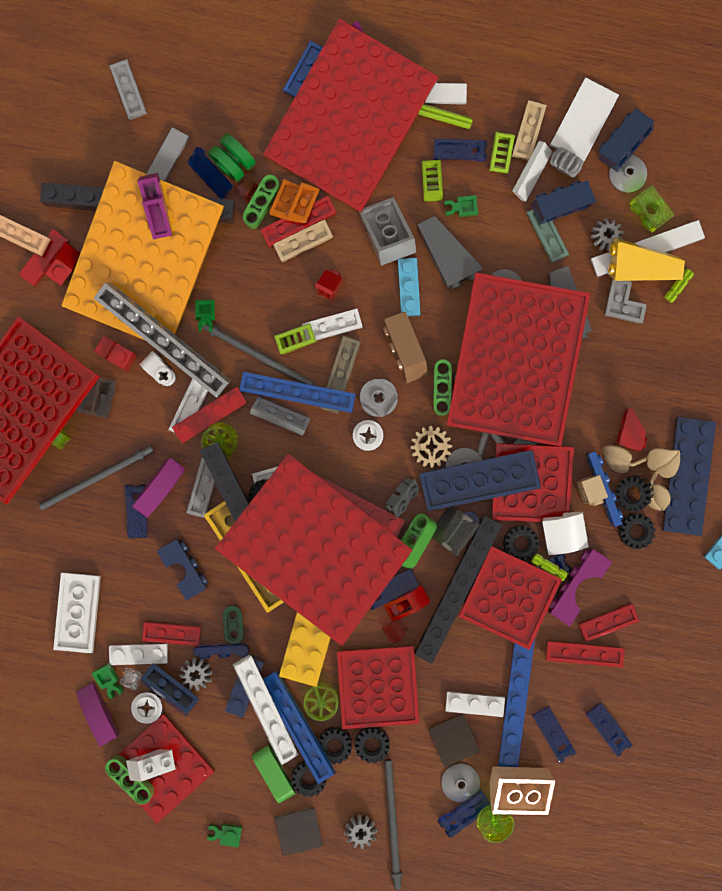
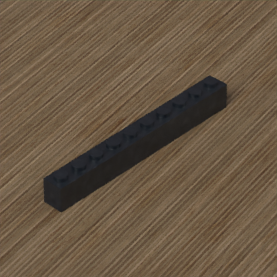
[40,182,236,224]

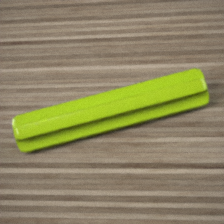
[419,104,473,129]

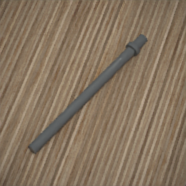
[202,325,315,385]
[39,445,154,510]
[384,759,402,890]

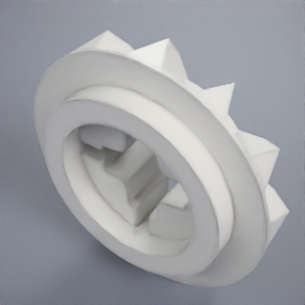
[353,420,383,451]
[131,692,163,724]

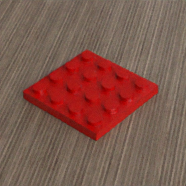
[491,443,574,522]
[458,546,562,650]
[337,645,419,729]
[112,713,215,824]

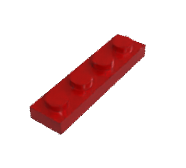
[260,196,337,248]
[172,387,247,443]
[545,641,625,668]

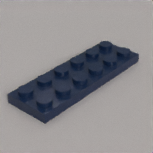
[662,417,716,536]
[419,449,541,511]

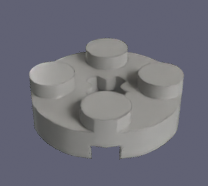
[360,379,398,417]

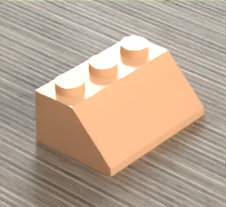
[489,766,555,815]

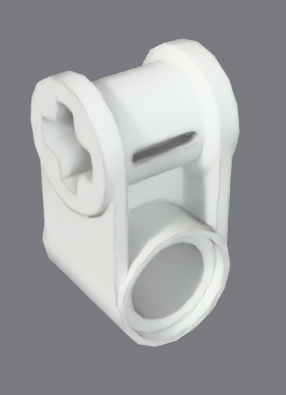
[140,351,176,386]

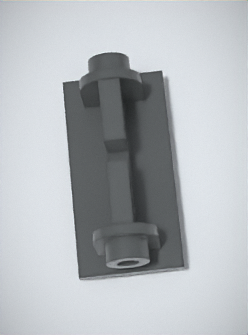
[385,478,419,518]

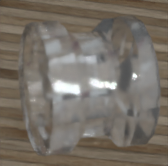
[119,668,143,690]

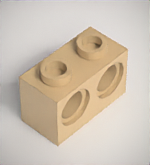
[575,475,608,506]

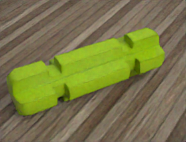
[664,268,694,303]
[531,554,568,581]

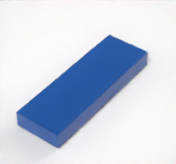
[283,40,323,98]

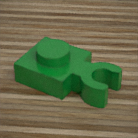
[444,195,478,218]
[195,300,215,332]
[91,663,124,699]
[207,823,242,848]

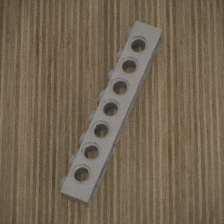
[94,282,231,398]

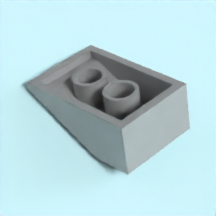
[359,197,416,266]

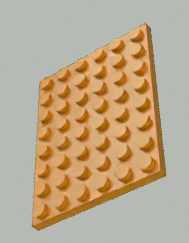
[62,161,224,340]

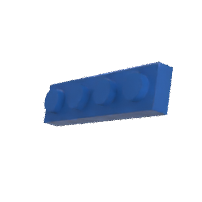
[585,451,623,527]

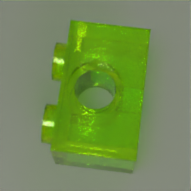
[630,185,675,233]

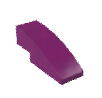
[137,173,172,240]
[131,458,185,518]
[76,683,120,747]

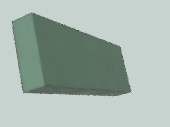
[526,209,569,264]

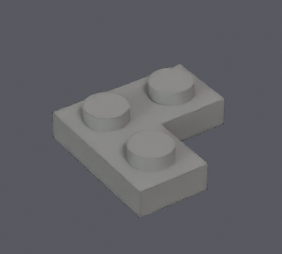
[604,278,647,324]

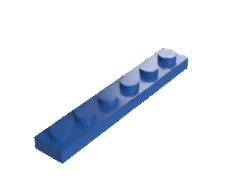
[239,372,356,413]
[263,671,336,784]

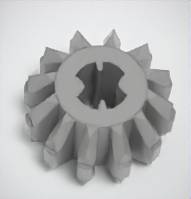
[550,147,583,177]
[591,218,624,252]
[179,657,213,691]
[344,814,377,849]

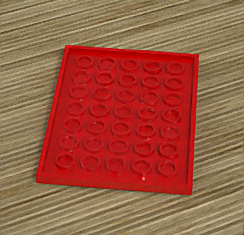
[263,19,439,212]
[447,272,591,446]
[0,316,100,505]
[215,454,413,646]

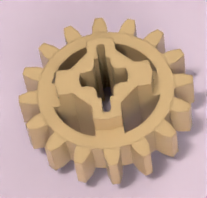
[410,426,452,468]

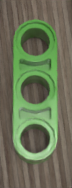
[243,175,280,229]
[433,359,452,416]
[401,514,437,569]
[252,745,296,803]
[105,755,154,805]

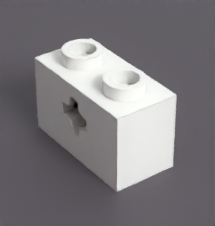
[126,749,176,781]

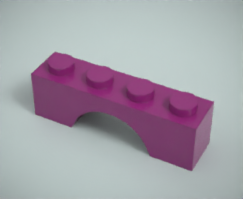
[548,548,612,626]

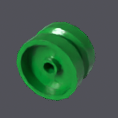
[207,133,256,183]

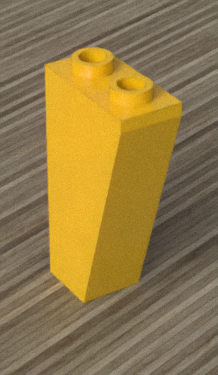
[608,238,685,281]

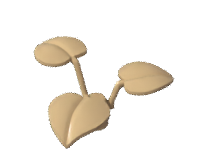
[602,445,680,511]

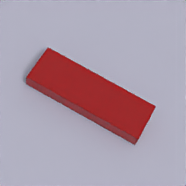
[18,229,69,286]
[578,603,639,642]
[142,621,202,646]

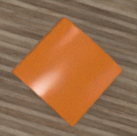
[270,179,320,223]

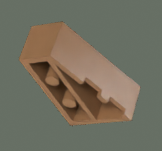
[383,311,428,383]

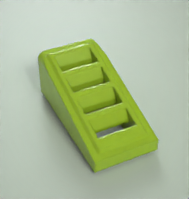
[489,132,515,174]
[422,160,443,202]
[274,323,317,355]

